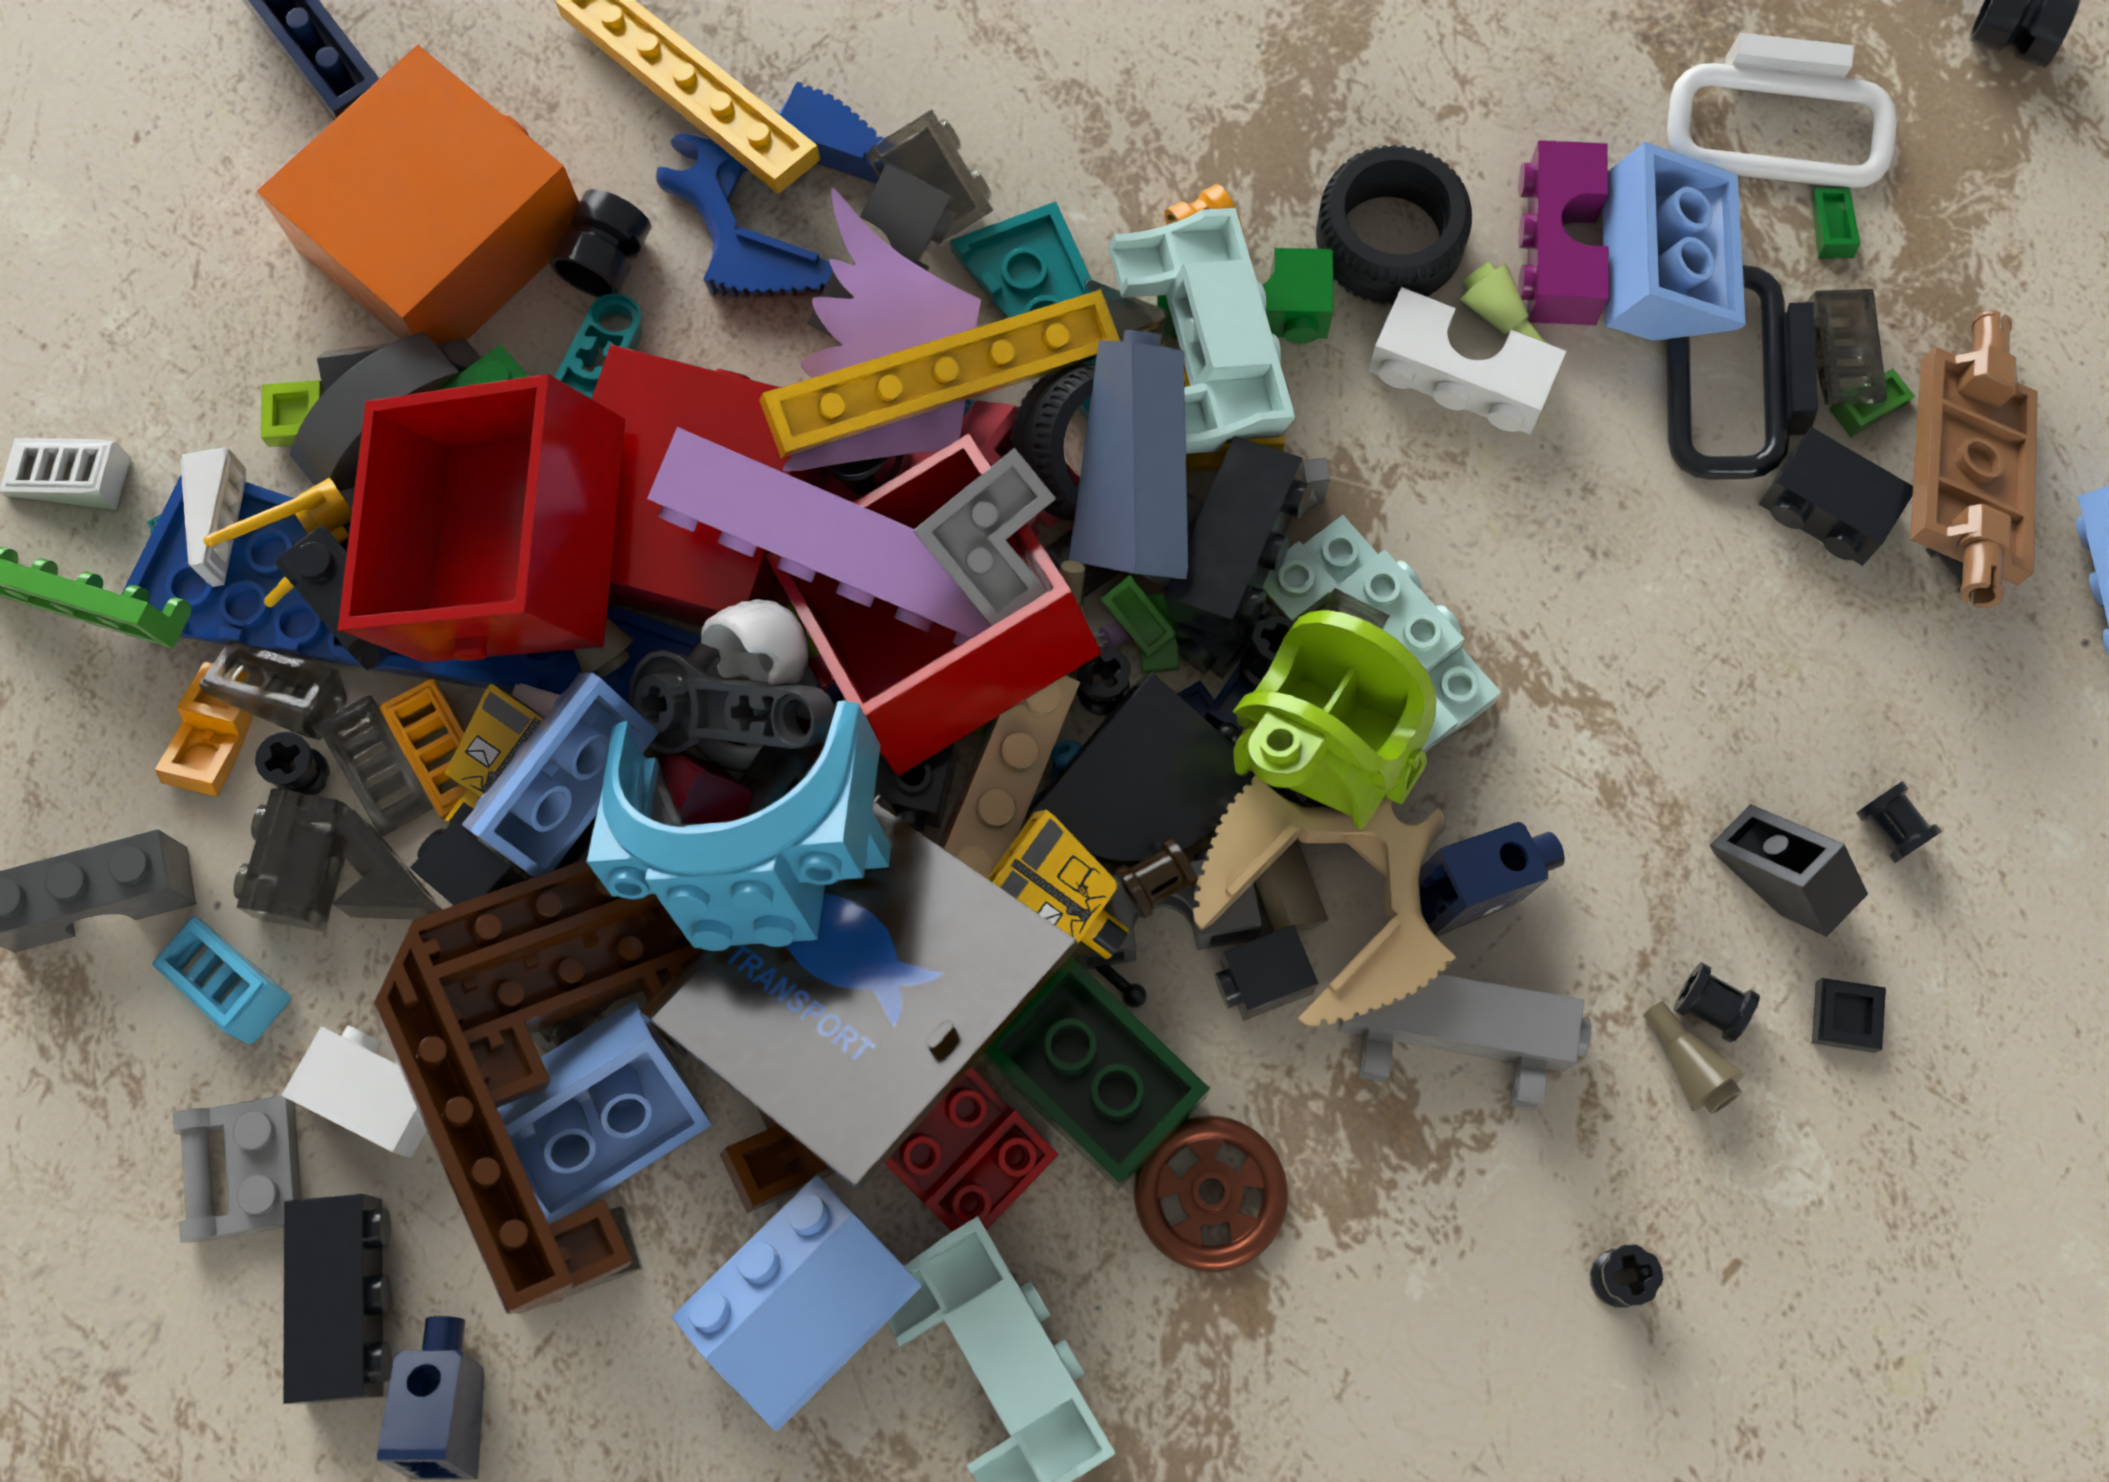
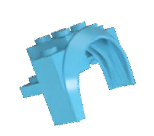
[587,701,891,951]

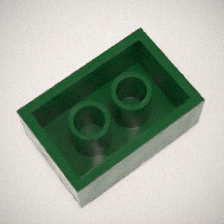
[981,956,1210,1191]

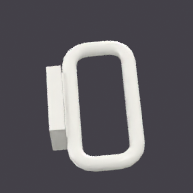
[1667,33,1897,188]

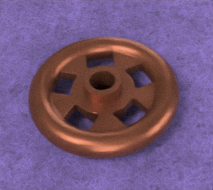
[1134,1115,1288,1272]

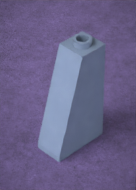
[1069,330,1188,579]

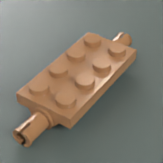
[1910,310,2038,608]

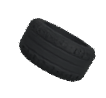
[1316,145,1472,305]
[1010,364,1096,521]

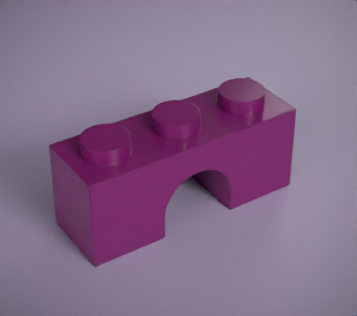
[1518,140,1609,326]

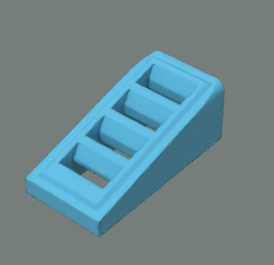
[152,915,291,1044]

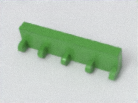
[0,546,191,649]

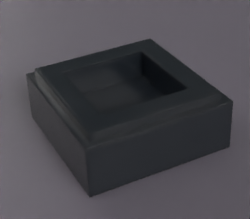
[1812,978,1886,1053]

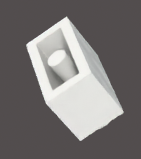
[281,1025,427,1159]

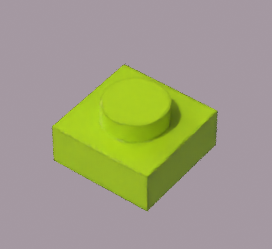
[261,380,324,447]

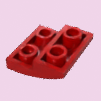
[884,1067,1059,1232]

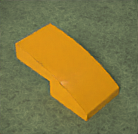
[155,662,263,797]

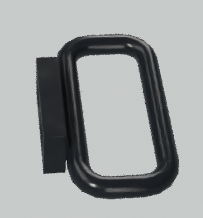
[1666,265,1818,480]

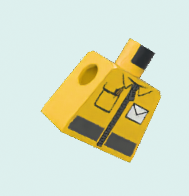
[445,683,543,838]
[987,810,1129,960]

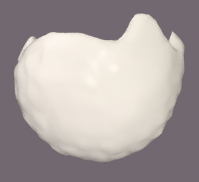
[701,599,809,686]

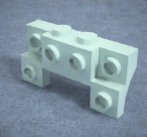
[1108,208,1295,454]
[1262,515,1501,752]
[887,1216,1116,1482]

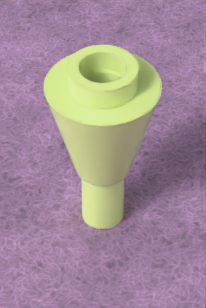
[1460,261,1546,343]

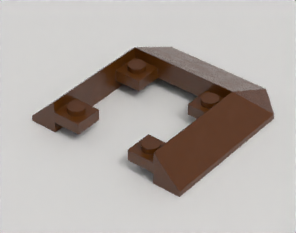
[373,859,835,1315]

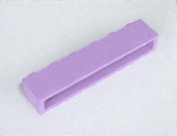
[647,427,990,646]

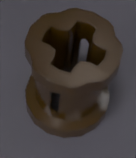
[1115,837,1198,919]

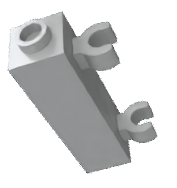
[1339,974,1591,1110]

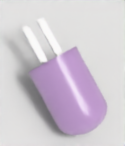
[1094,621,1132,649]

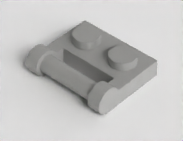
[173,1096,301,1243]

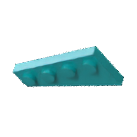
[950,201,1097,421]

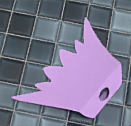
[783,188,981,471]

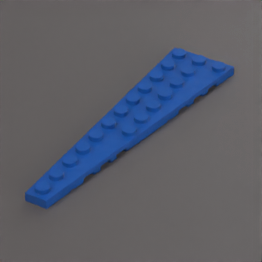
[121,475,844,746]

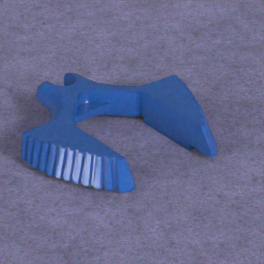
[656,82,902,298]

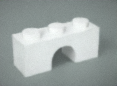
[1368,287,1566,435]

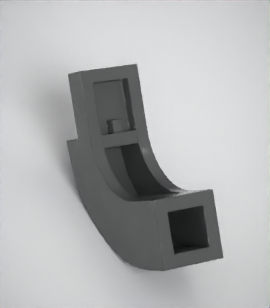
[289,331,481,491]

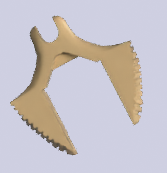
[1193,776,1456,1026]

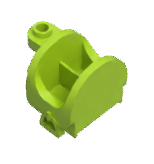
[1233,610,1437,829]

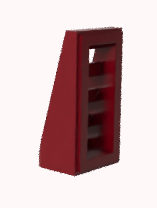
[658,751,753,825]

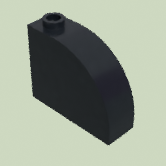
[1024,672,1256,863]

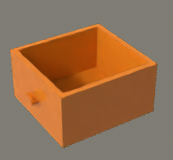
[256,44,580,344]

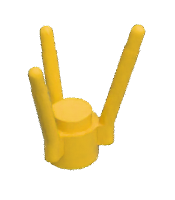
[203,477,352,607]

